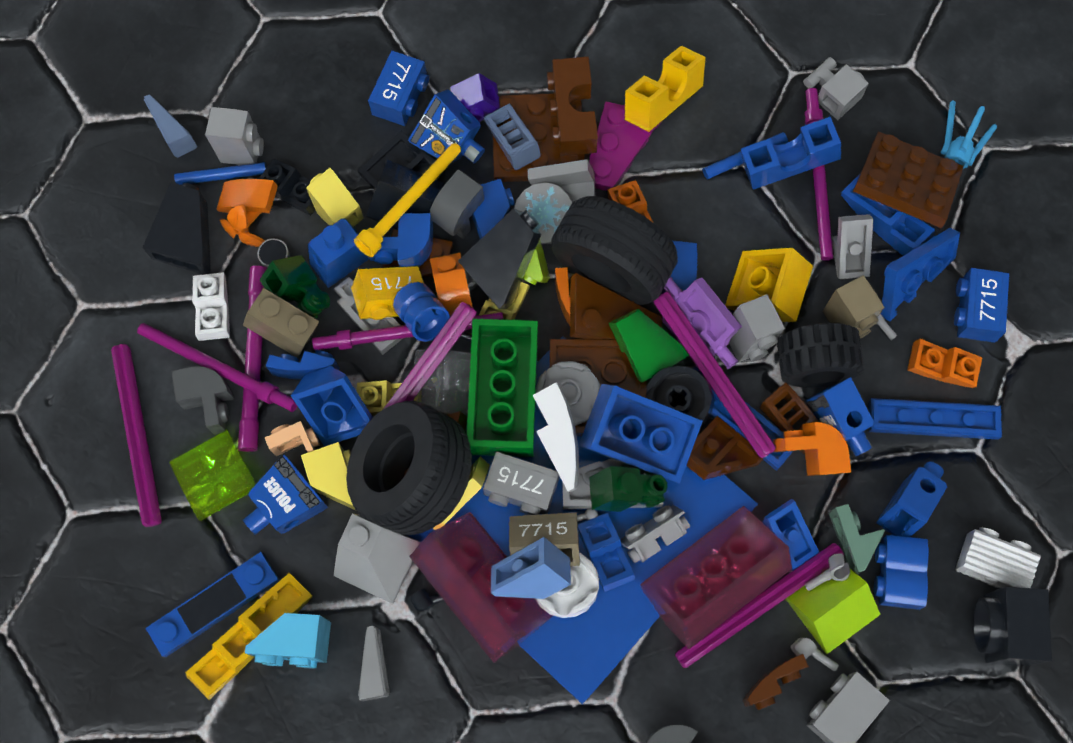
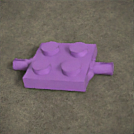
[662,277,742,369]

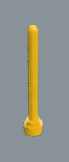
[354,143,461,257]

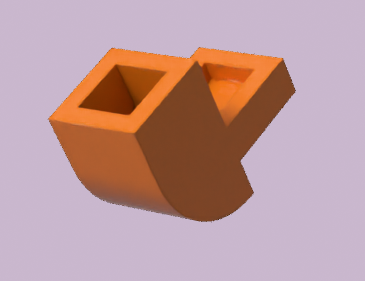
[430,253,472,317]
[773,422,851,476]

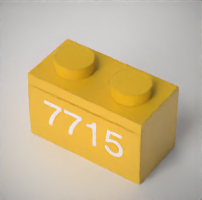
[351,266,424,320]

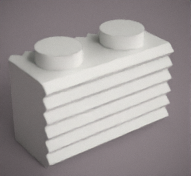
[955,527,1041,589]

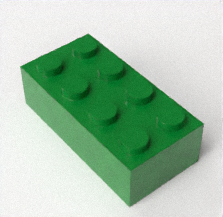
[467,319,538,457]

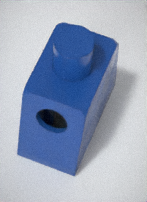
[308,218,369,288]
[876,462,947,537]

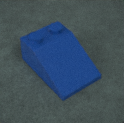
[578,384,703,484]

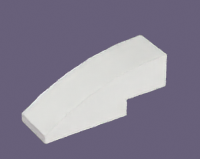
[533,382,579,492]

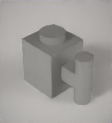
[803,57,869,120]

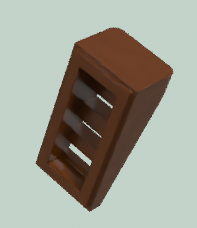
[760,382,819,455]

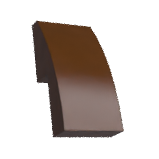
[743,654,809,710]

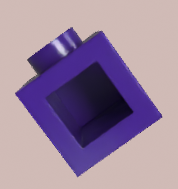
[450,73,500,122]

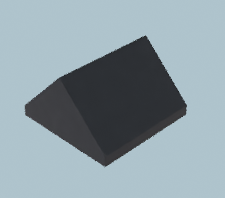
[365,160,445,230]

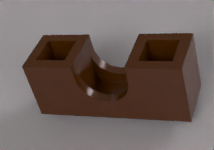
[547,57,598,156]

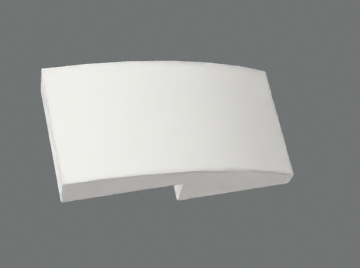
[192,272,230,341]

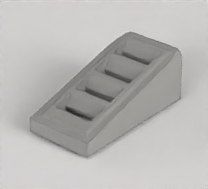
[358,626,390,701]

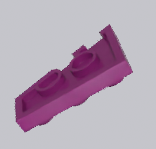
[589,101,662,191]

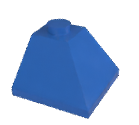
[291,366,373,446]

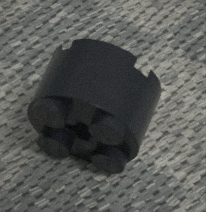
[646,366,715,426]

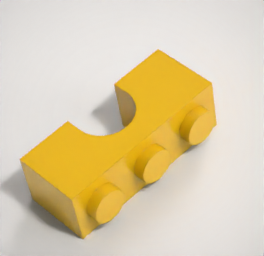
[625,46,706,132]

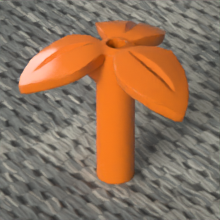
[219,203,265,247]

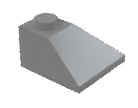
[334,513,421,604]

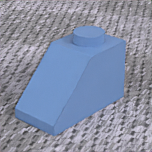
[491,537,571,599]

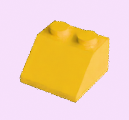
[725,248,813,322]

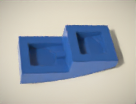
[578,513,635,592]

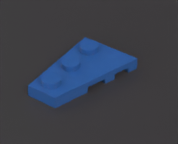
[880,228,960,322]

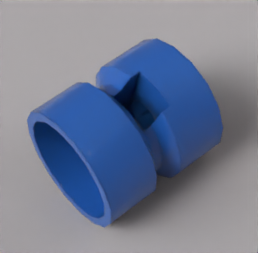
[393,282,450,342]

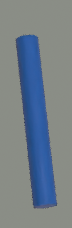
[702,132,788,180]
[174,162,267,185]

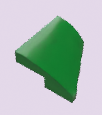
[609,309,689,382]

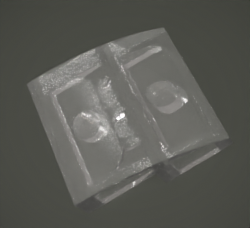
[413,350,471,417]

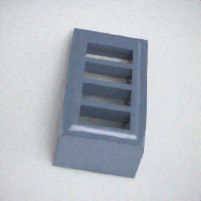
[144,94,197,158]
[483,103,541,170]

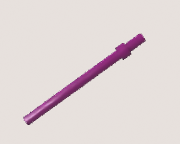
[804,88,833,260]
[312,312,503,350]
[137,323,297,412]

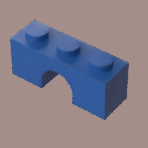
[741,116,841,190]

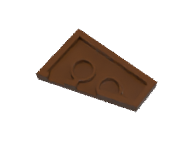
[570,273,662,340]

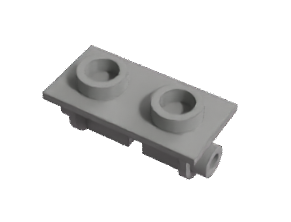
[621,505,690,563]

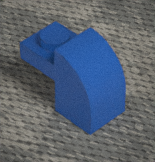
[369,213,433,267]

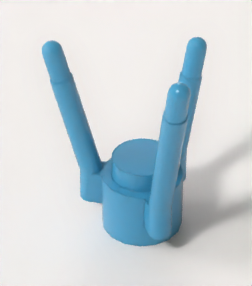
[941,100,997,169]

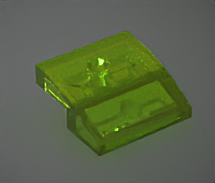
[169,430,256,521]

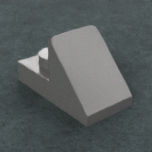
[832,214,873,279]

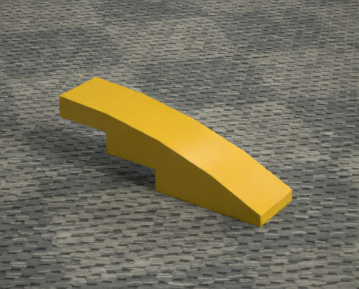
[185,573,312,700]

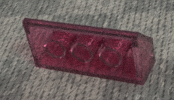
[640,506,792,649]
[409,512,554,663]

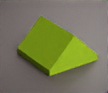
[786,569,881,654]

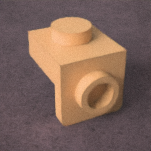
[265,421,320,456]

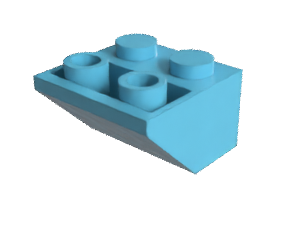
[245,613,331,668]

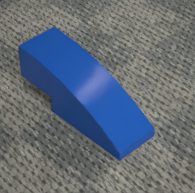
[841,174,935,256]

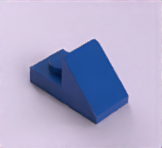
[761,499,819,571]

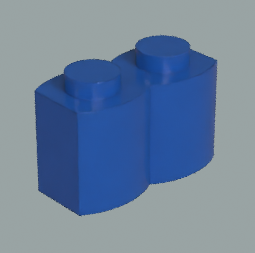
[873,535,929,610]

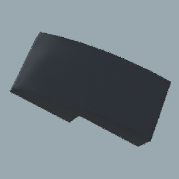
[259,159,315,216]

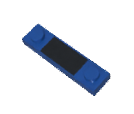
[146,552,280,657]

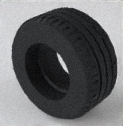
[551,196,678,305]
[346,401,472,535]

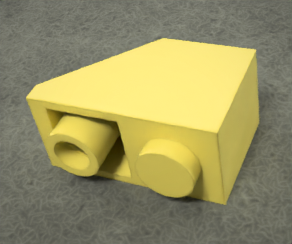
[306,168,364,227]
[301,442,356,511]

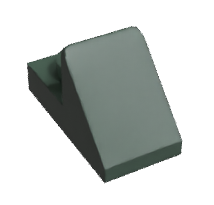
[829,504,885,575]

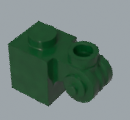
[260,255,330,319]
[589,466,667,512]

